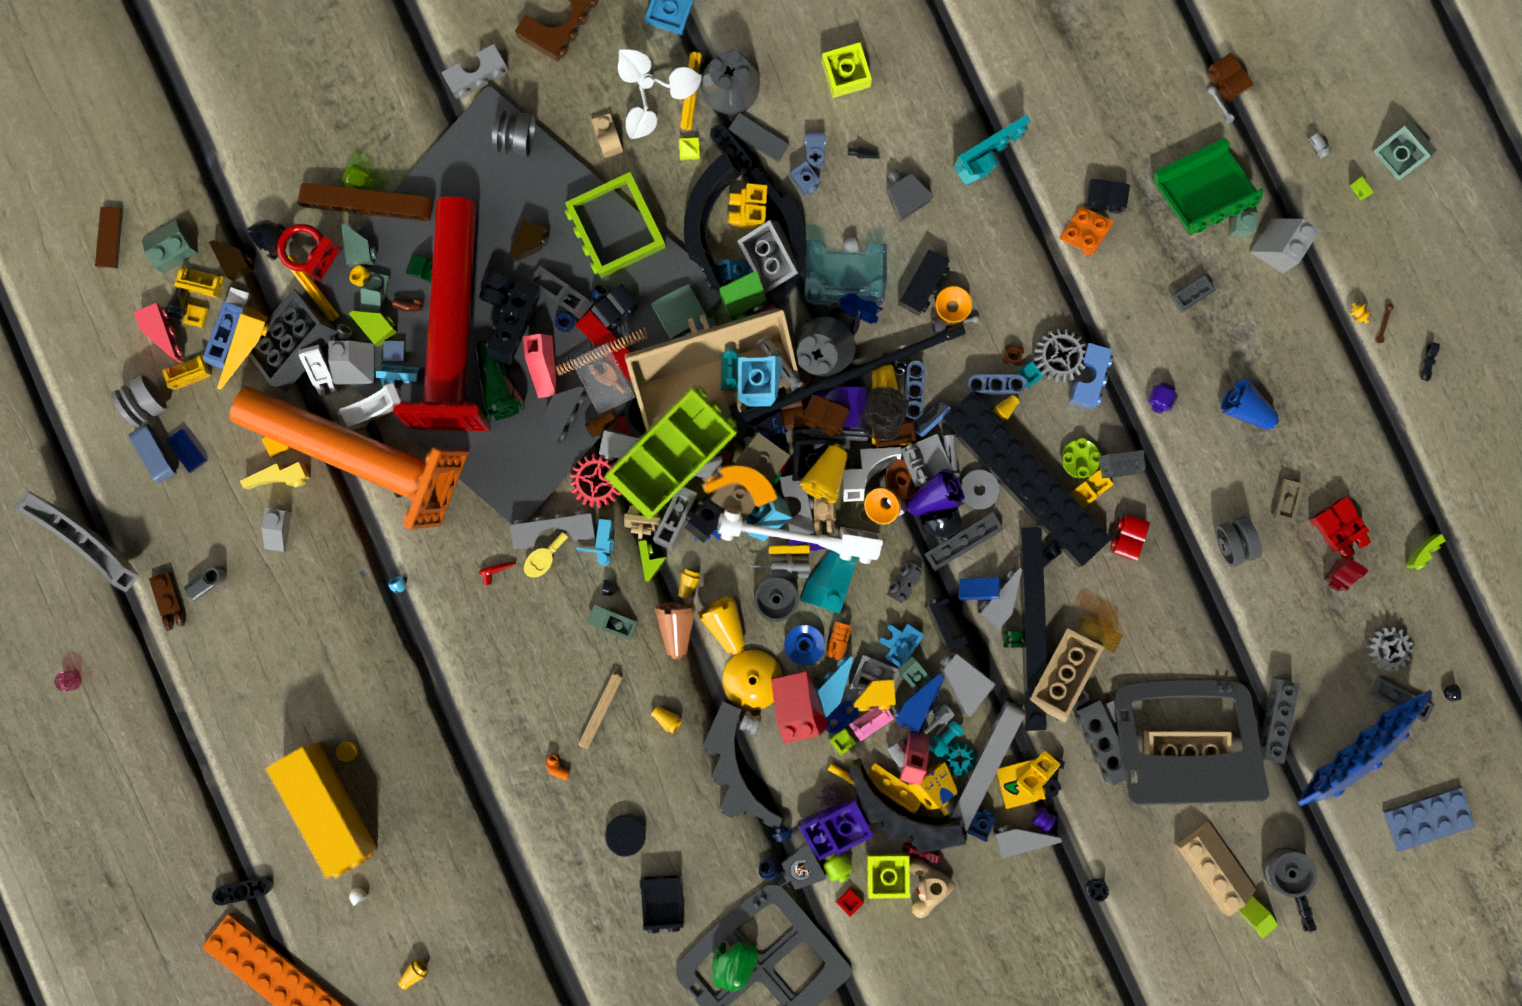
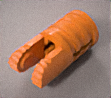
[827,621,852,661]

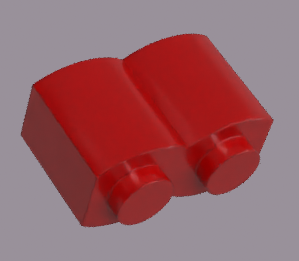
[1110,515,1150,561]

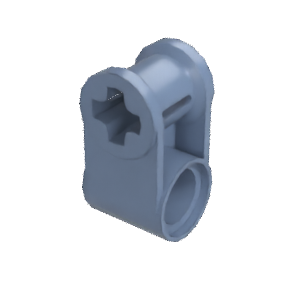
[805,131,825,171]

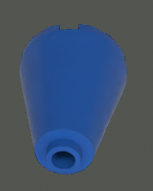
[1221,379,1279,430]

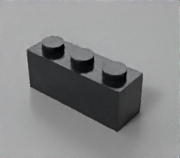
[898,249,950,316]

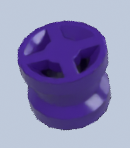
[1031,807,1057,833]

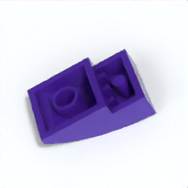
[805,387,866,429]
[798,800,873,861]

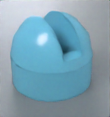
[388,576,406,593]

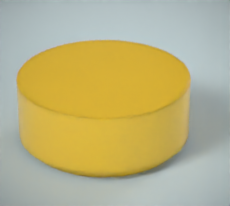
[349,265,370,287]
[336,741,358,762]

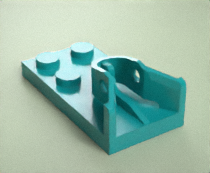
[954,115,1031,185]

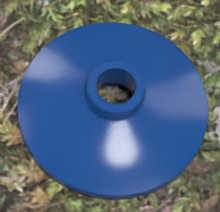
[784,625,825,666]

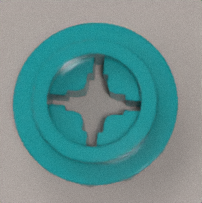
[943,742,976,775]

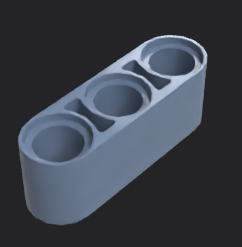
[903,361,925,421]
[966,374,1027,395]
[129,424,177,484]

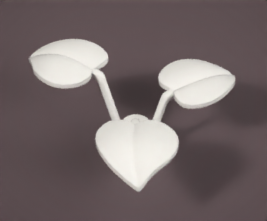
[618,49,702,139]

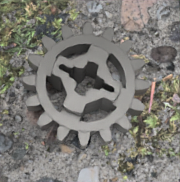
[1367,627,1414,671]

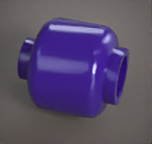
[1148,383,1178,414]

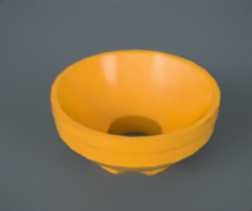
[935,286,972,323]
[864,487,901,524]

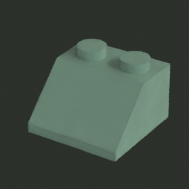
[1373,120,1437,181]
[142,219,197,274]

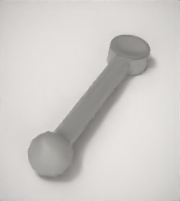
[1208,86,1234,123]

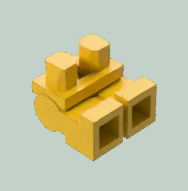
[727,183,767,230]

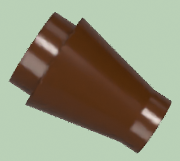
[584,410,615,438]

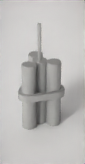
[749,554,810,580]

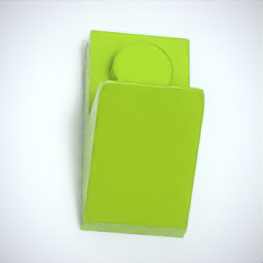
[638,540,667,582]

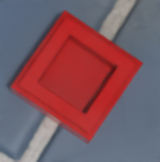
[835,887,865,917]

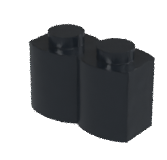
[1085,179,1130,214]
[591,283,638,329]

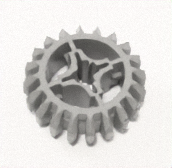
[1034,329,1086,383]

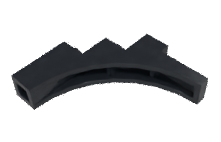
[849,758,968,854]

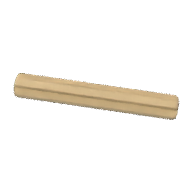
[579,673,622,749]

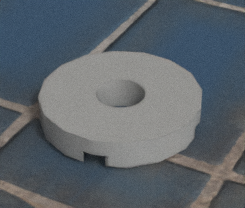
[960,470,999,510]

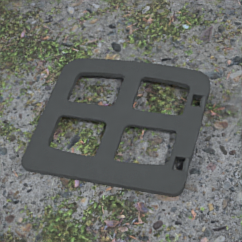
[676,884,852,1006]

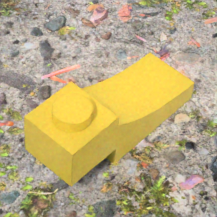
[240,462,311,490]

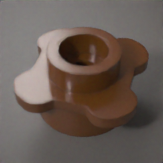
[1002,344,1024,366]

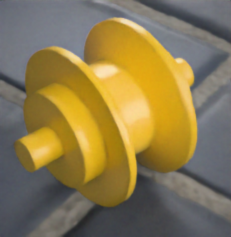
[1349,302,1372,323]

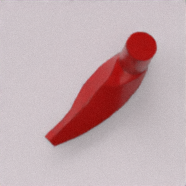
[478,562,516,585]

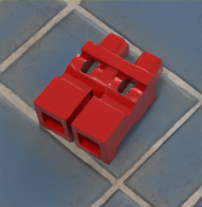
[1309,497,1371,559]

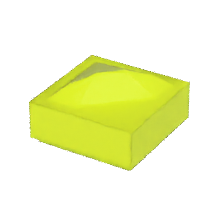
[679,138,700,160]

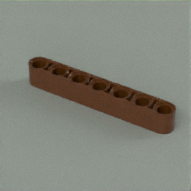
[297,183,434,221]

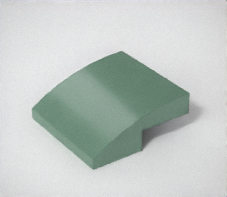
[651,284,708,339]

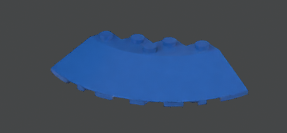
[1298,690,1433,806]

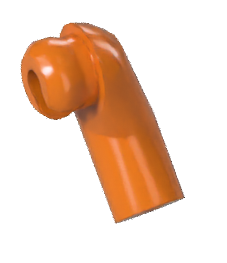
[545,754,570,781]

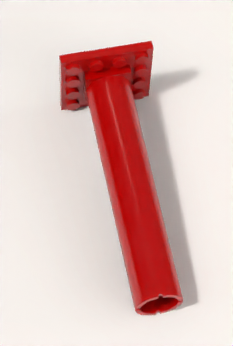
[393,197,491,432]

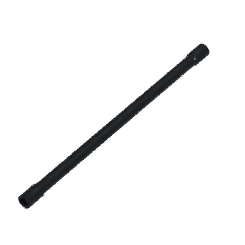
[740,323,966,424]

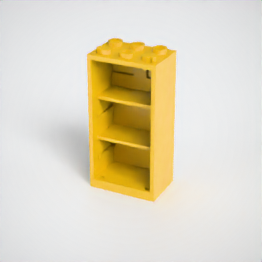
[266,742,378,879]

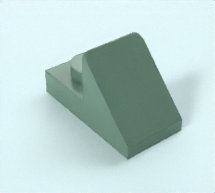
[361,272,390,314]
[898,657,932,692]

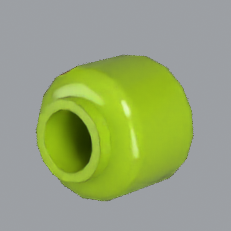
[823,852,853,883]

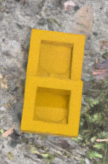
[1069,469,1114,508]
[1017,751,1060,797]

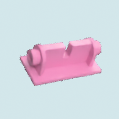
[849,706,894,742]

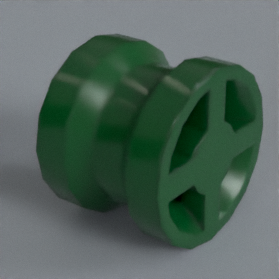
[1003,631,1024,648]

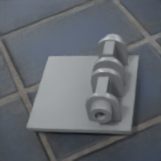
[901,434,953,486]

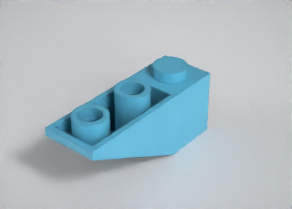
[814,656,853,718]

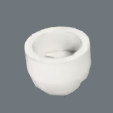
[349,888,368,906]

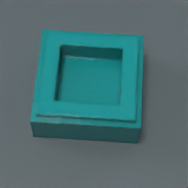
[1016,360,1044,389]

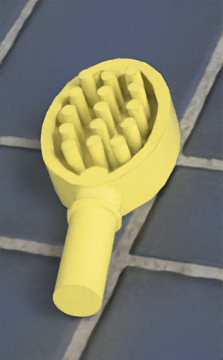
[524,532,568,578]

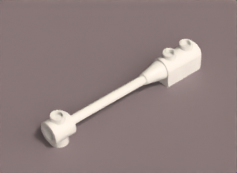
[718,508,883,564]

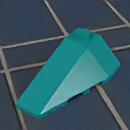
[801,550,858,614]

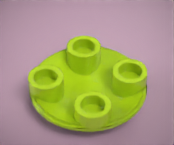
[1061,438,1102,479]

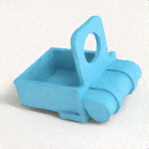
[576,519,614,566]

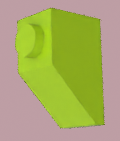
[349,311,397,347]

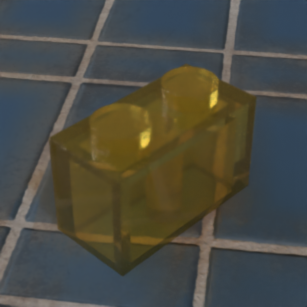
[1074,615,1123,653]

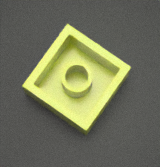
[821,42,872,98]
[866,852,910,898]

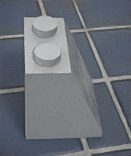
[1250,219,1320,273]
[939,653,995,717]

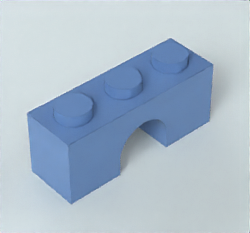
[1069,343,1113,409]

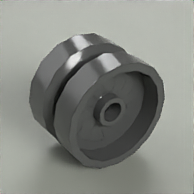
[1215,516,1262,567]
[754,577,799,622]
[1263,848,1317,898]

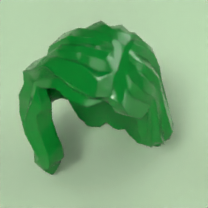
[712,942,758,992]

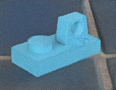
[376,364,421,387]

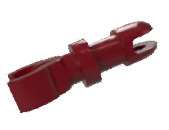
[902,842,942,864]

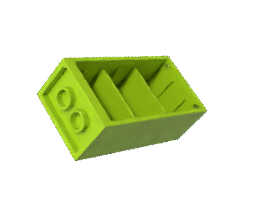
[605,384,737,520]

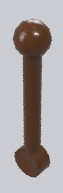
[1375,303,1394,344]

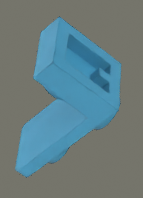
[715,259,753,283]

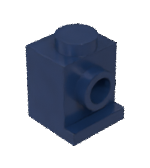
[967,808,996,842]

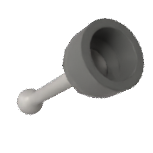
[931,315,980,334]

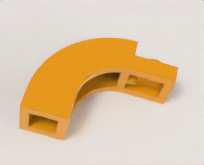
[702,465,777,507]

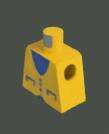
[908,762,957,815]

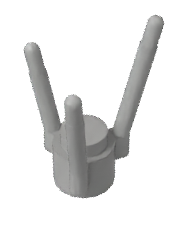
[924,704,955,736]

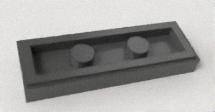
[728,113,789,162]
[1369,677,1435,722]

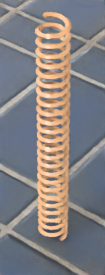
[555,327,647,375]

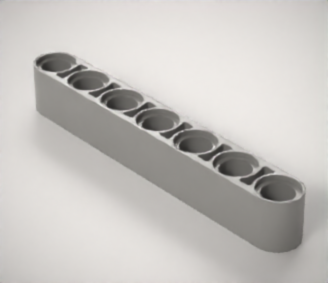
[947,701,1026,832]

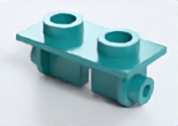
[721,348,741,390]

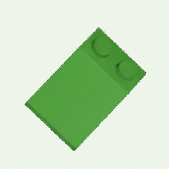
[720,271,767,321]

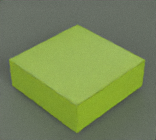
[1350,176,1374,201]
[828,727,857,756]

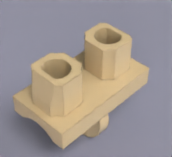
[624,506,661,540]

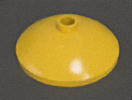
[722,650,783,711]

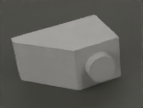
[262,508,292,552]

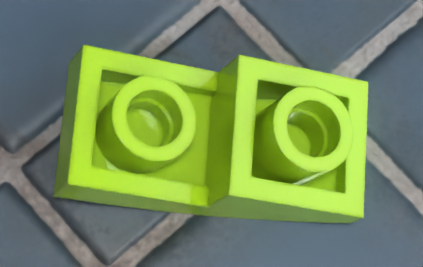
[1406,534,1446,570]

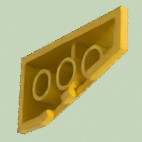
[217,306,269,390]

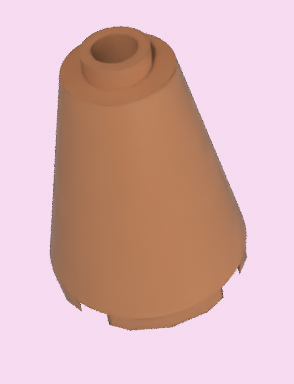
[655,602,695,659]

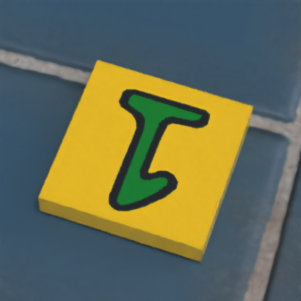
[996,759,1046,809]

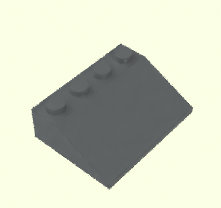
[248,288,337,392]

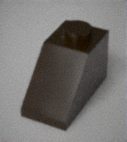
[508,219,549,262]
[209,240,254,281]

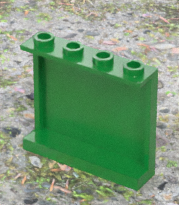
[1153,137,1264,236]

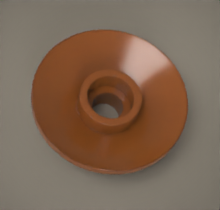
[885,459,917,500]

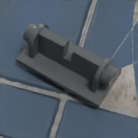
[887,560,923,604]

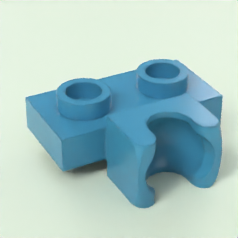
[878,624,924,668]

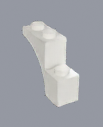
[337,383,401,430]
[842,447,901,502]

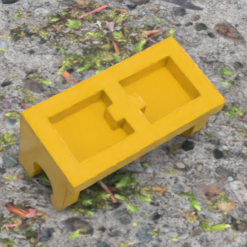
[174,268,225,299]
[162,355,212,390]

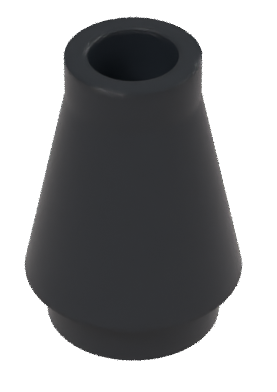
[165,288,188,320]

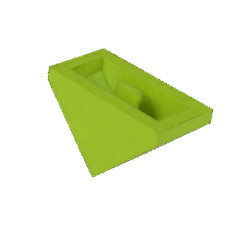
[1238,896,1278,939]

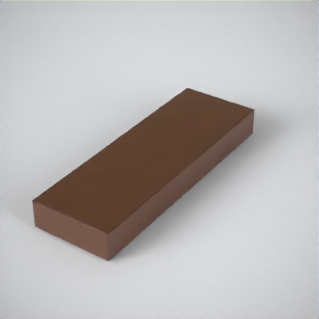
[95,207,123,269]

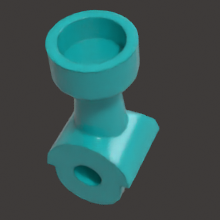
[929,720,964,757]

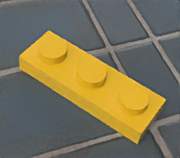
[867,762,922,813]

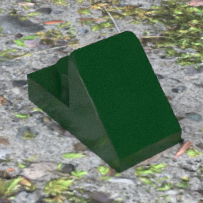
[405,255,433,283]

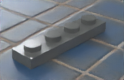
[924,512,1004,571]

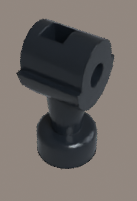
[1043,758,1065,797]

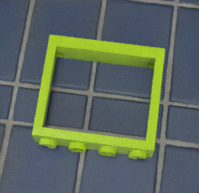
[564,172,666,278]

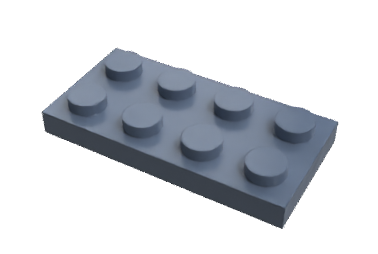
[1383,787,1476,852]

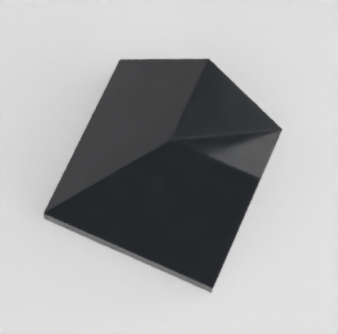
[792,436,832,481]

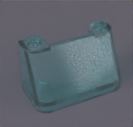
[804,240,887,306]

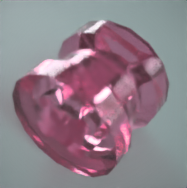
[55,671,82,691]

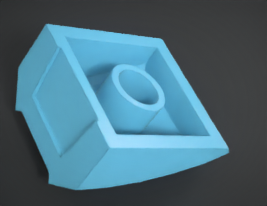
[738,356,782,407]

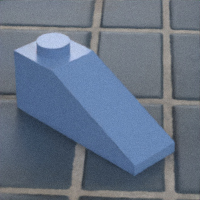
[203,302,244,369]

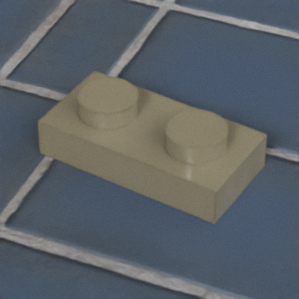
[1273,479,1305,523]

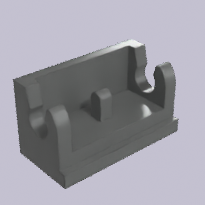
[1099,450,1145,479]

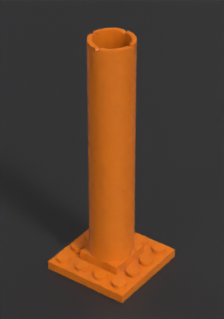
[230,386,469,530]

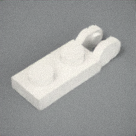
[299,345,337,395]

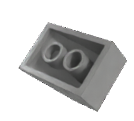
[738,220,799,294]

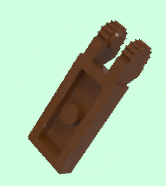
[149,572,185,631]

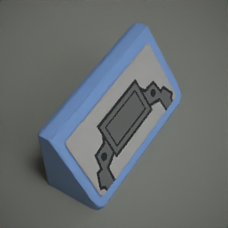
[914,401,951,438]

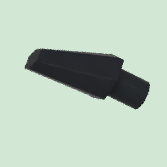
[848,146,880,159]

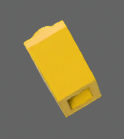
[853,679,896,711]

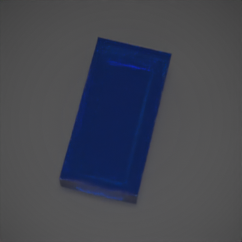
[165,429,207,473]

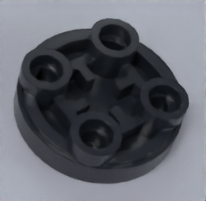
[605,814,646,857]

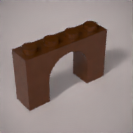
[515,0,599,62]

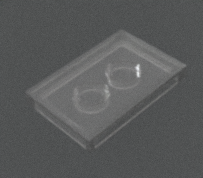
[571,342,635,415]

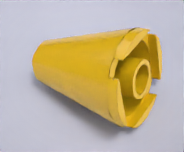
[799,444,848,503]
[697,596,745,655]

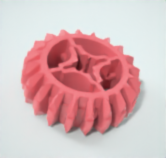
[570,454,621,508]

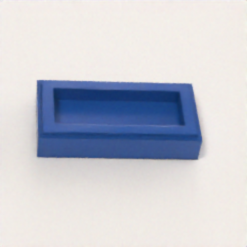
[958,578,1001,600]

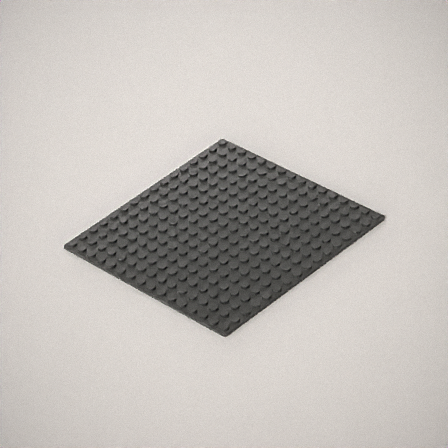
[302,86,726,525]

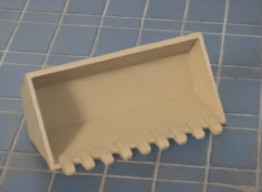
[624,308,800,431]

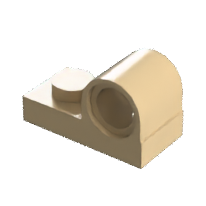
[591,113,623,158]

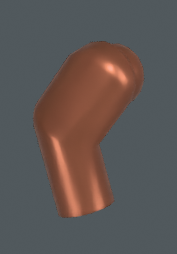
[392,298,424,312]

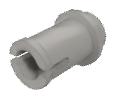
[1308,132,1332,159]

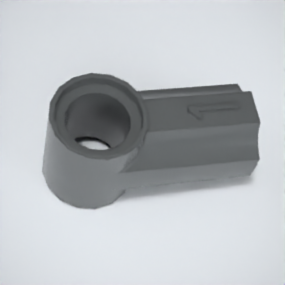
[184,566,227,601]

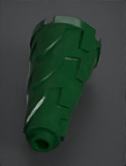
[474,340,525,421]

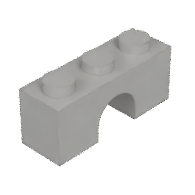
[441,44,508,99]
[779,475,815,534]

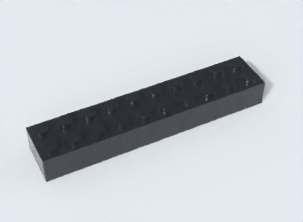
[941,391,1112,567]

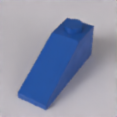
[895,674,944,734]

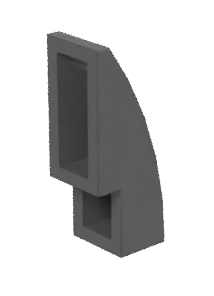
[528,266,592,319]

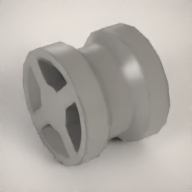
[739,710,762,735]

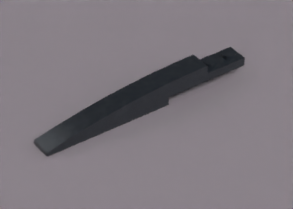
[1021,527,1047,731]

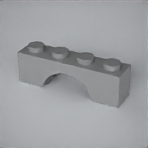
[510,510,595,550]

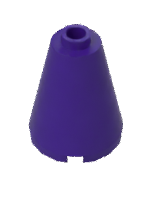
[906,469,965,516]

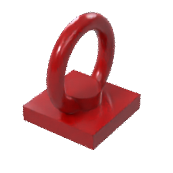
[277,224,341,283]

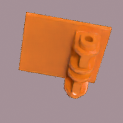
[1059,206,1114,257]

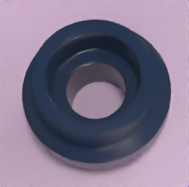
[555,312,575,332]
[772,826,792,842]
[759,860,779,880]

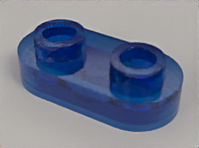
[825,700,860,734]

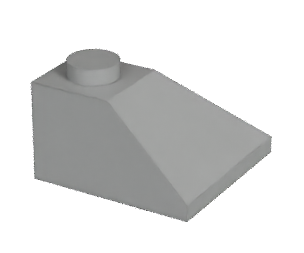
[328,341,375,385]

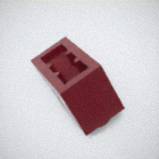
[1324,558,1368,592]

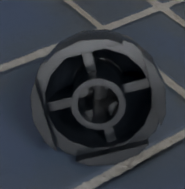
[247,220,287,261]
[919,507,961,541]

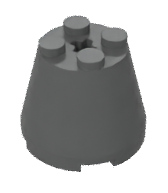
[701,50,760,115]
[795,316,856,377]

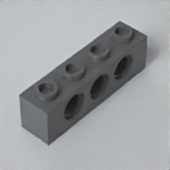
[1260,678,1300,764]
[1074,699,1135,785]

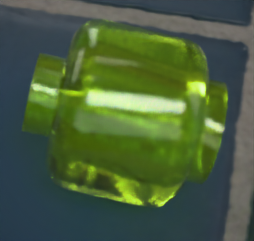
[341,164,373,190]

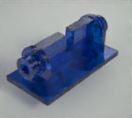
[839,293,883,324]

